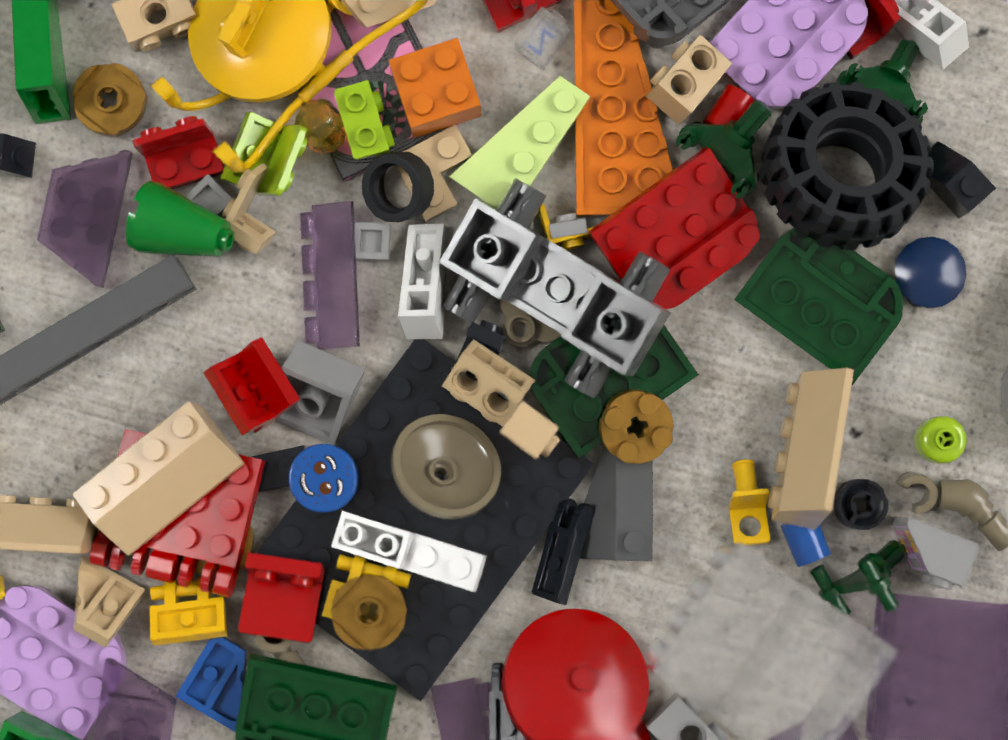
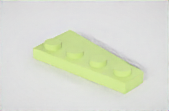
[449,76,591,209]

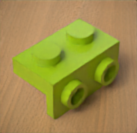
[334,80,395,160]

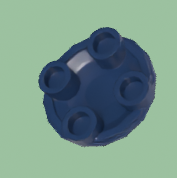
[894,236,967,308]

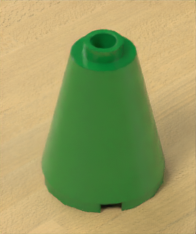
[125,181,234,257]

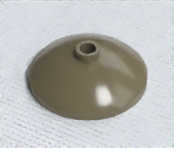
[391,414,501,519]

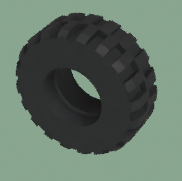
[760,82,933,250]

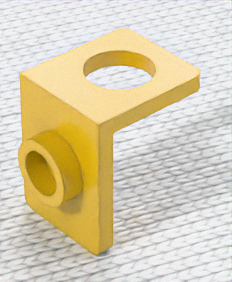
[538,203,593,250]

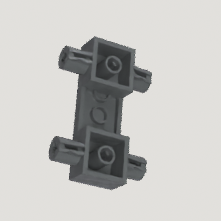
[439,178,671,398]

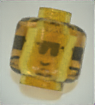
[294,99,347,153]

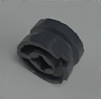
[833,479,888,530]

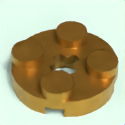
[72,63,148,137]
[598,389,674,464]
[332,574,407,650]

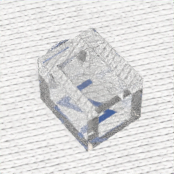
[514,7,570,70]

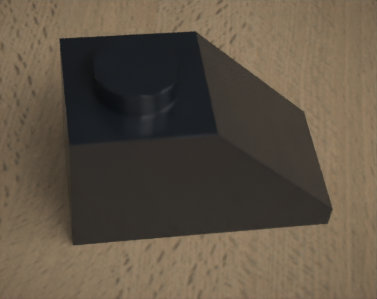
[928,141,996,219]

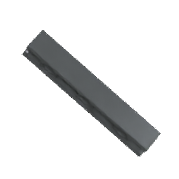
[0,255,197,405]

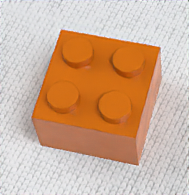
[388,37,482,139]

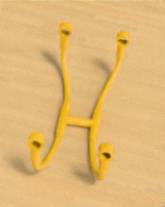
[151,0,428,173]

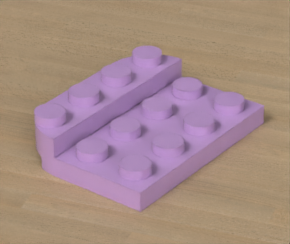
[710,0,868,109]
[0,585,128,740]

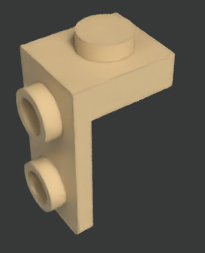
[222,163,276,254]

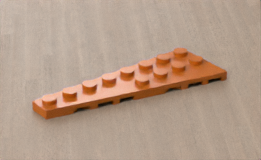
[573,0,673,217]

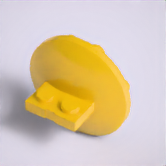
[188,0,332,103]

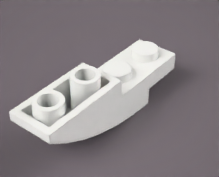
[331,511,487,592]

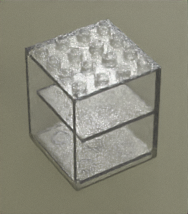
[644,543,898,740]

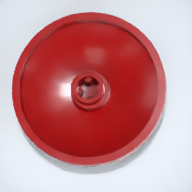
[502,609,649,740]

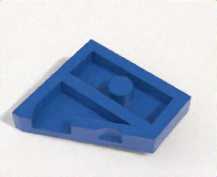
[175,637,247,732]

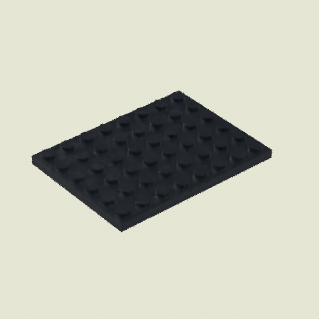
[244,339,594,701]

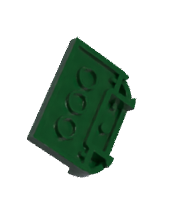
[734,227,903,385]
[529,318,699,459]
[235,653,398,740]

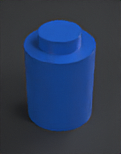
[780,523,831,567]

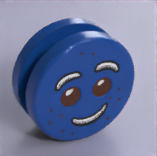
[289,444,359,513]

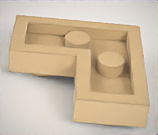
[396,124,472,223]

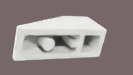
[894,0,969,70]
[398,224,446,340]

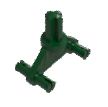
[836,39,928,124]
[676,99,772,198]
[810,540,906,619]

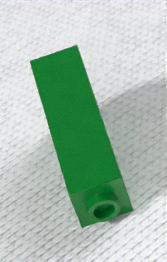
[12,0,71,124]

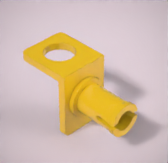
[728,459,770,546]

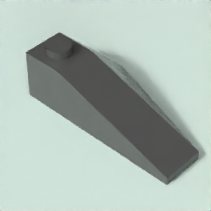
[580,418,653,561]

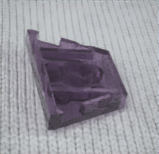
[37,150,133,288]
[95,658,177,740]

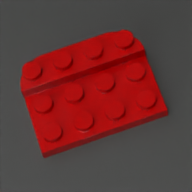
[588,147,760,309]

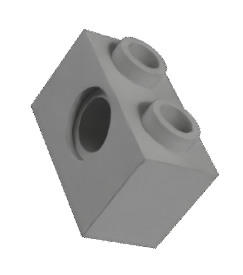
[645,693,729,740]

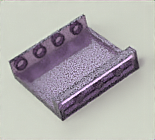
[865,593,1008,740]

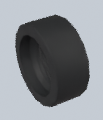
[362,152,434,223]

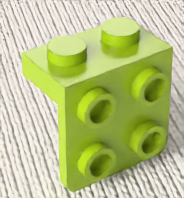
[220,111,308,196]

